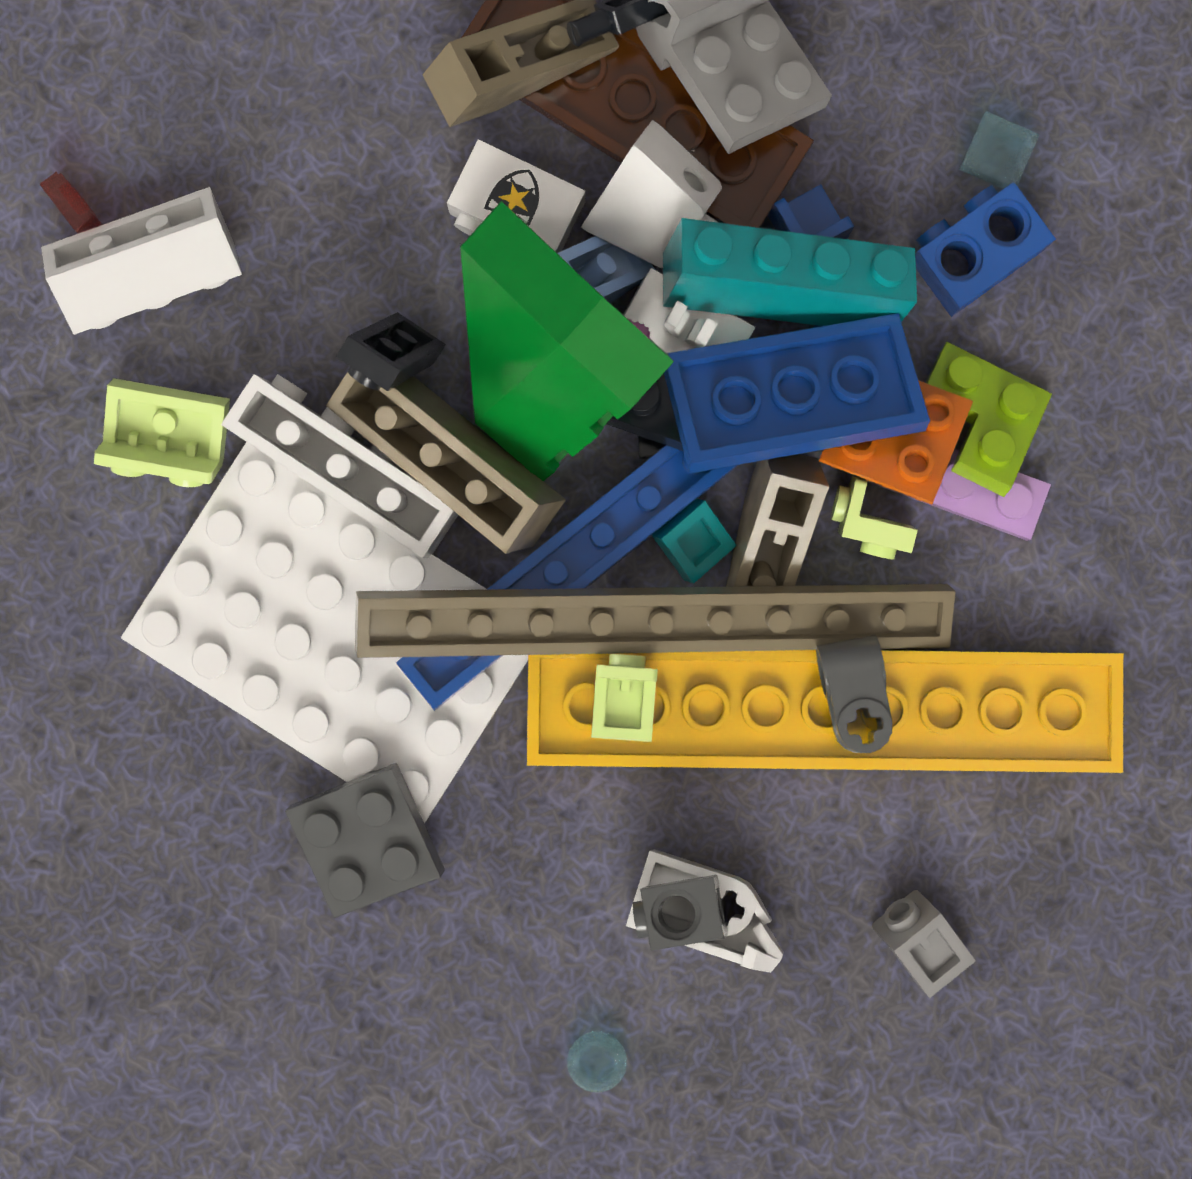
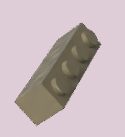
[326,372,566,554]

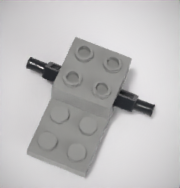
[566,0,832,154]

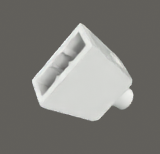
[581,120,722,268]

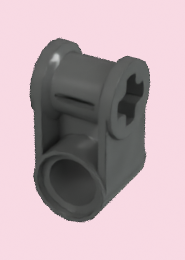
[816,635,892,753]

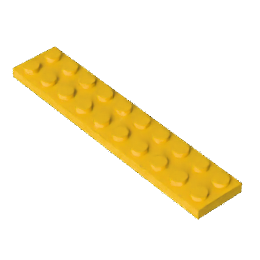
[527,650,1123,773]

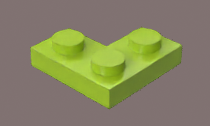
[926,341,1052,497]

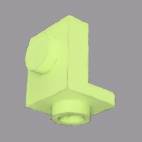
[831,475,918,560]
[591,654,658,742]

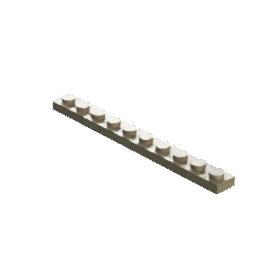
[355,584,955,658]

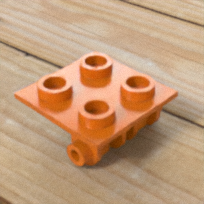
[819,380,973,505]

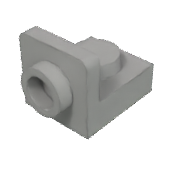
[872,890,976,998]

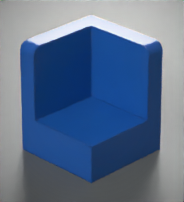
[768,184,855,239]

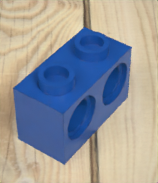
[915,182,1056,317]

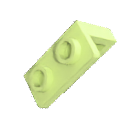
[94,378,230,487]

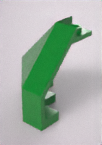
[460,201,674,481]

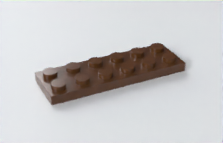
[461,0,814,228]

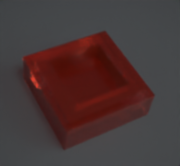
[40,172,103,234]

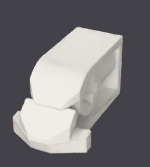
[626,849,784,973]

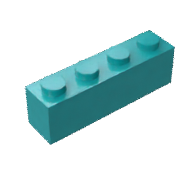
[663,218,917,326]

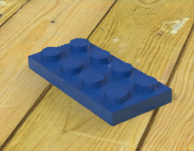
[664,313,930,474]

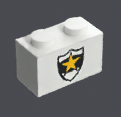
[447,139,585,253]

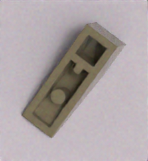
[422,0,619,127]
[726,454,829,587]

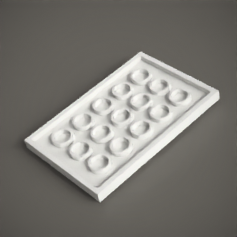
[121,442,528,824]

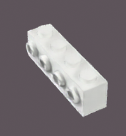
[221,374,458,558]

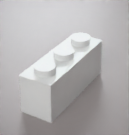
[41,187,242,335]

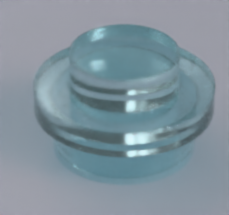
[567,1031,627,1092]

